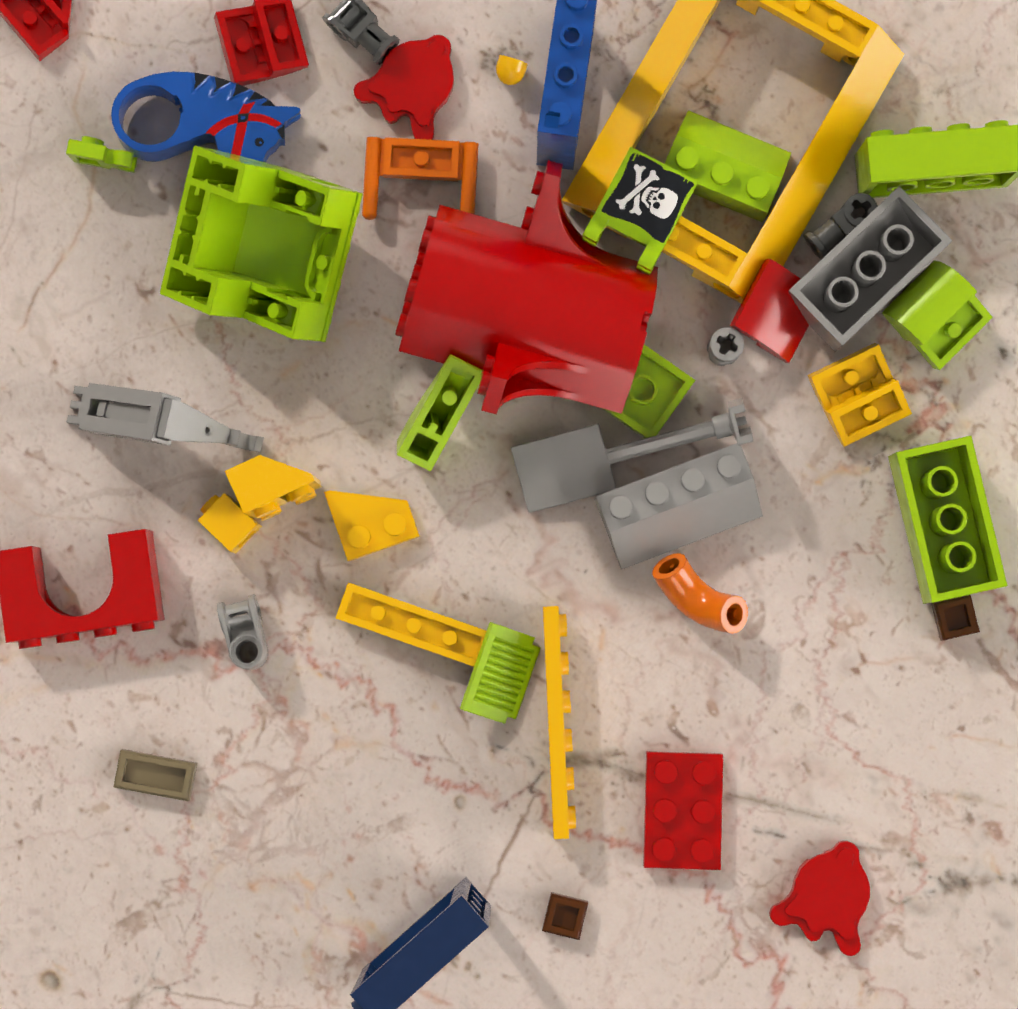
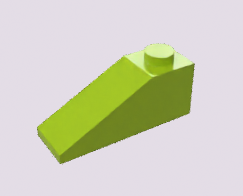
[397,354,482,472]

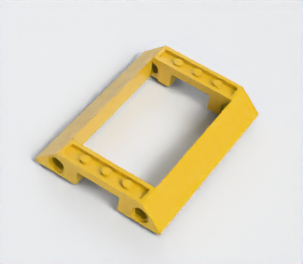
[562,0,904,303]

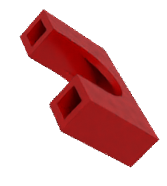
[0,529,165,649]

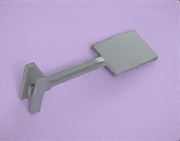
[511,398,753,513]

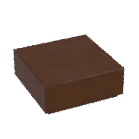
[931,595,980,641]
[542,892,588,940]

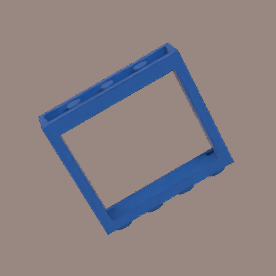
[536,0,597,170]

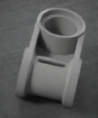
[217,594,268,670]

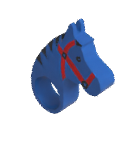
[111,71,301,163]

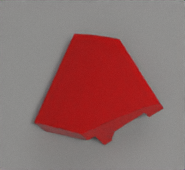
[0,0,72,62]

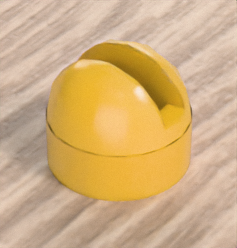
[496,55,528,85]

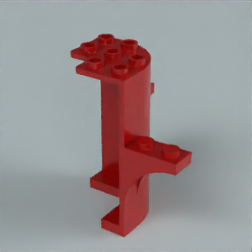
[395,160,658,415]

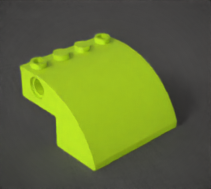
[160,145,363,342]

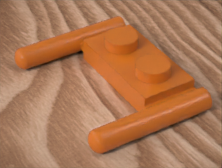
[362,137,479,220]

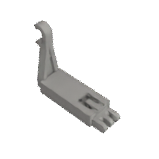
[66,383,264,452]

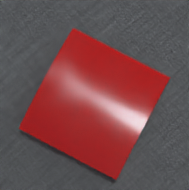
[214,0,309,86]
[730,259,809,363]

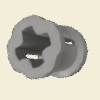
[707,327,744,366]

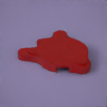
[353,35,454,140]
[769,841,870,956]

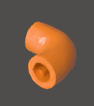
[652,553,748,634]

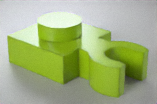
[66,136,138,173]

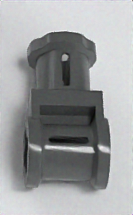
[322,0,400,65]
[803,193,878,260]

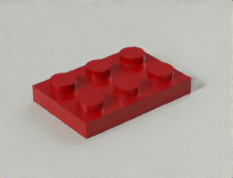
[643,751,723,870]

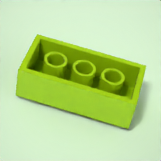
[854,120,1018,198]
[888,435,1008,604]

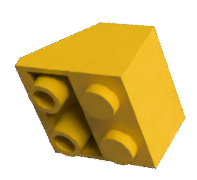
[225,455,322,521]

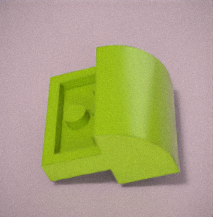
[882,260,993,370]

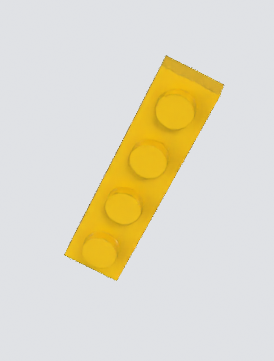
[335,582,486,667]

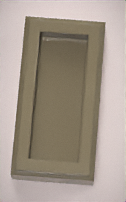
[113,749,197,801]

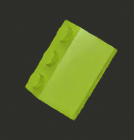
[664,110,791,222]

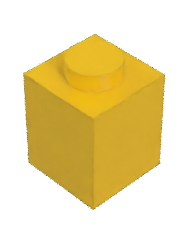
[198,493,262,554]

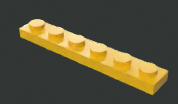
[543,606,576,839]

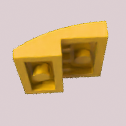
[807,343,912,447]

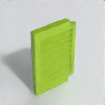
[460,622,541,724]

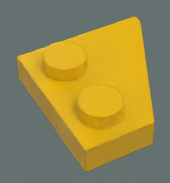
[324,490,420,561]

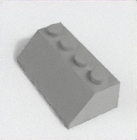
[788,186,952,352]
[594,443,763,570]

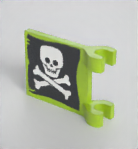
[582,147,698,275]

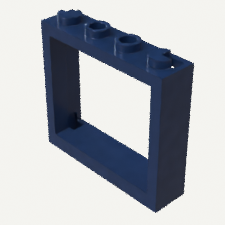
[350,877,491,1009]

